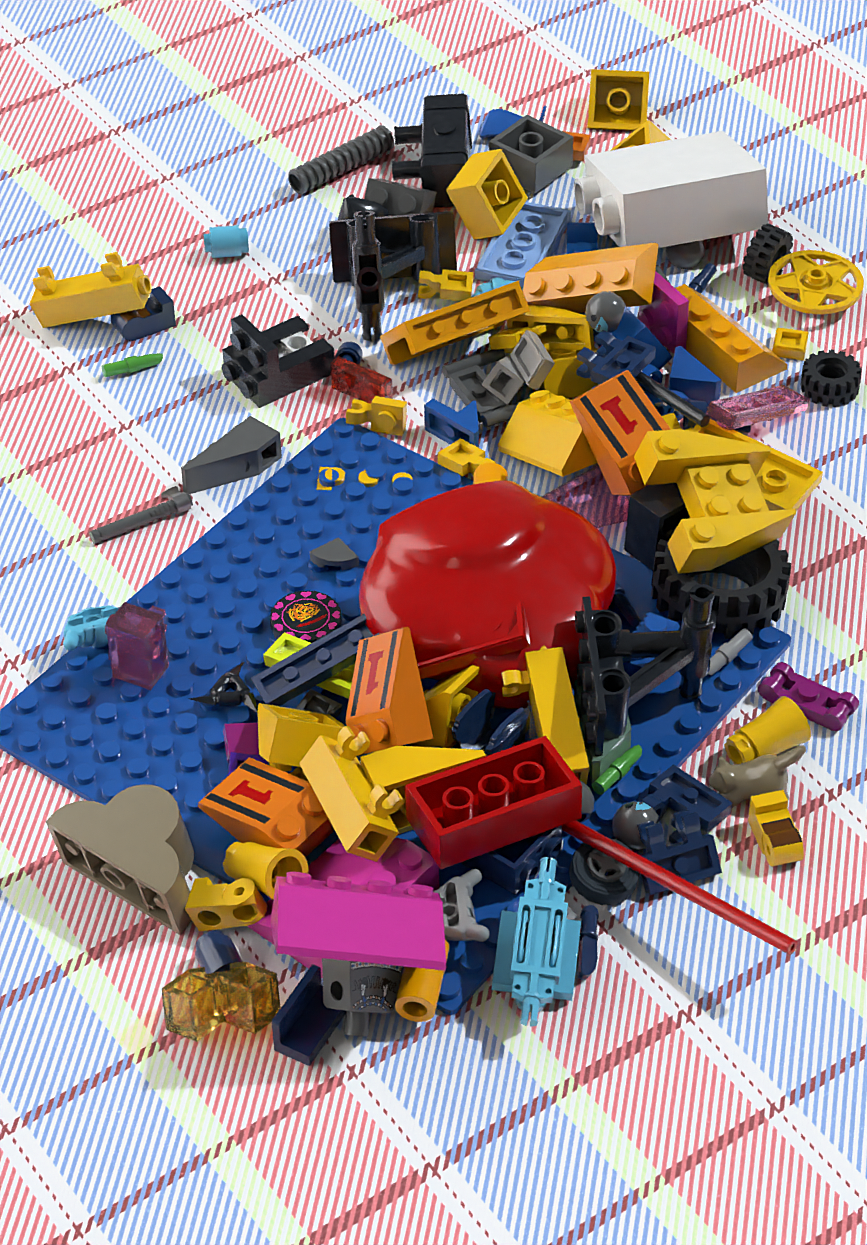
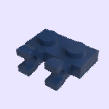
[577,330,656,384]
[641,764,733,844]
[637,810,722,895]

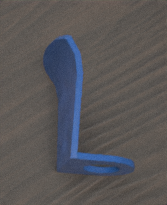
[479,105,547,139]

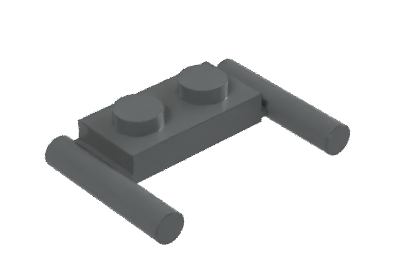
[442,349,518,428]

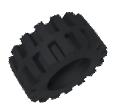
[743,224,793,285]
[801,350,862,407]

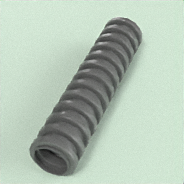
[288,125,394,195]

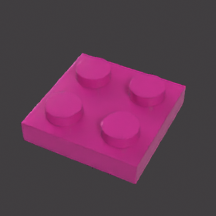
[637,271,689,354]

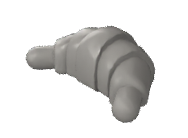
[433,869,489,942]

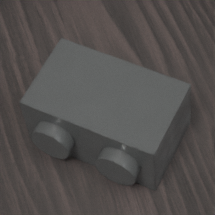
[364,178,437,216]

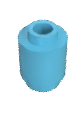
[204,225,249,258]

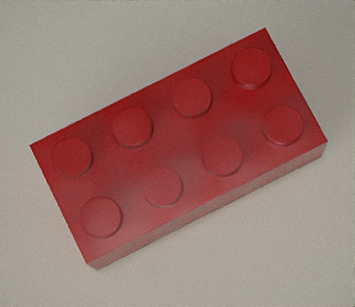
[405,735,582,870]

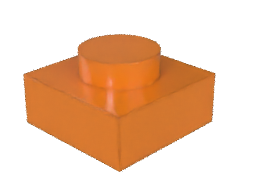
[563,131,591,161]

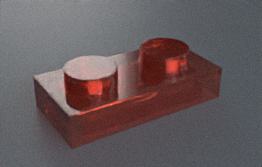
[331,356,393,404]

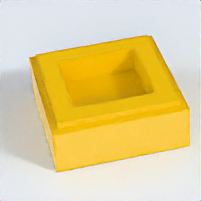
[772,328,809,361]

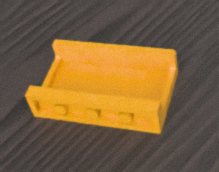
[380,280,530,365]

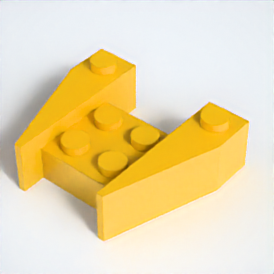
[634,429,796,574]

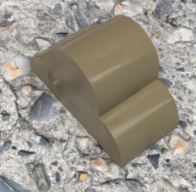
[46,784,194,935]

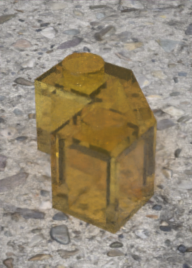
[161,962,281,1042]

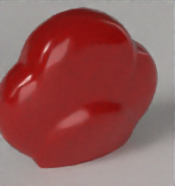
[359,480,616,709]

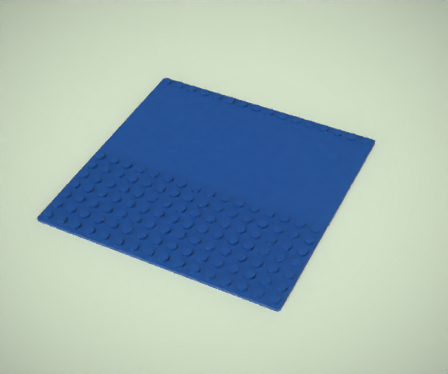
[0,418,791,1015]

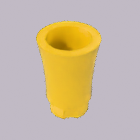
[724,696,811,764]
[223,842,308,900]

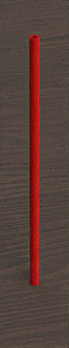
[562,820,798,955]

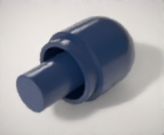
[335,341,363,373]

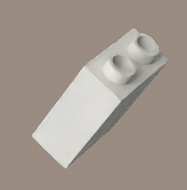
[574,131,768,248]

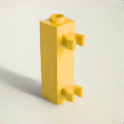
[29,252,152,328]
[502,646,589,784]
[299,726,404,862]

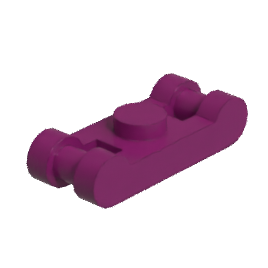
[757,662,859,731]

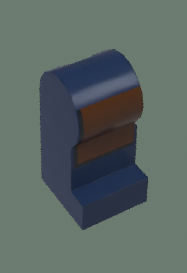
[110,286,176,341]

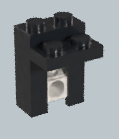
[221,314,335,408]

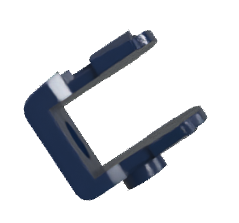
[451,689,530,756]

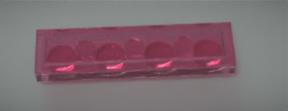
[706,385,810,430]

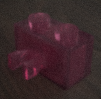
[105,602,169,690]

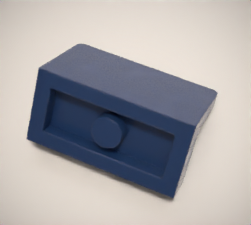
[272,964,346,1066]

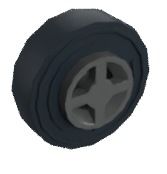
[569,837,640,905]

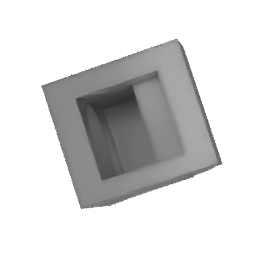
[482,355,525,405]

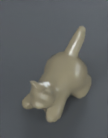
[709,745,806,808]

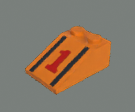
[569,370,671,495]
[345,627,434,756]
[197,757,334,858]

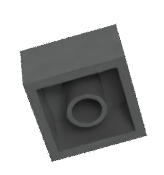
[489,115,573,194]

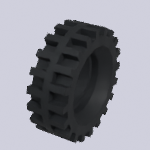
[651,529,791,639]

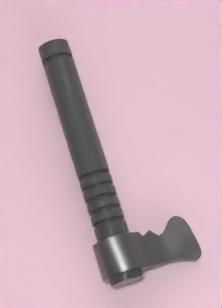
[89,486,193,544]

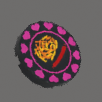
[270,591,342,643]

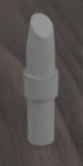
[708,629,753,675]

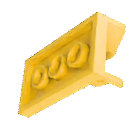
[691,419,823,511]

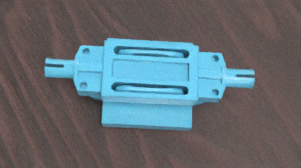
[491,857,581,1026]

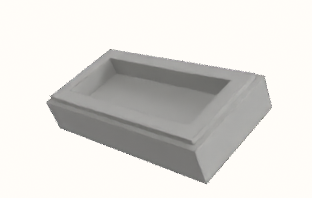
[510,330,555,390]

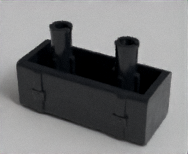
[392,93,472,208]

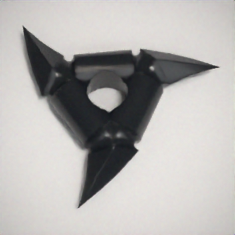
[188,662,258,714]

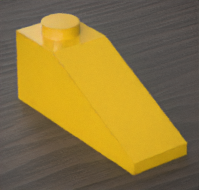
[506,305,595,350]

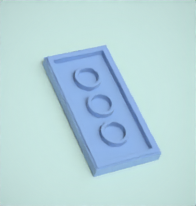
[475,202,571,287]

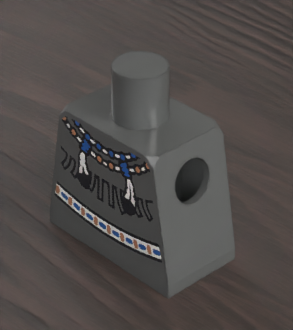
[322,958,404,1036]

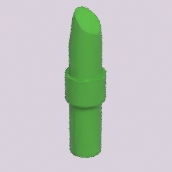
[101,353,163,377]
[592,745,642,795]

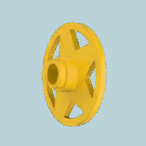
[768,250,864,314]

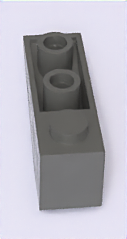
[181,416,282,494]

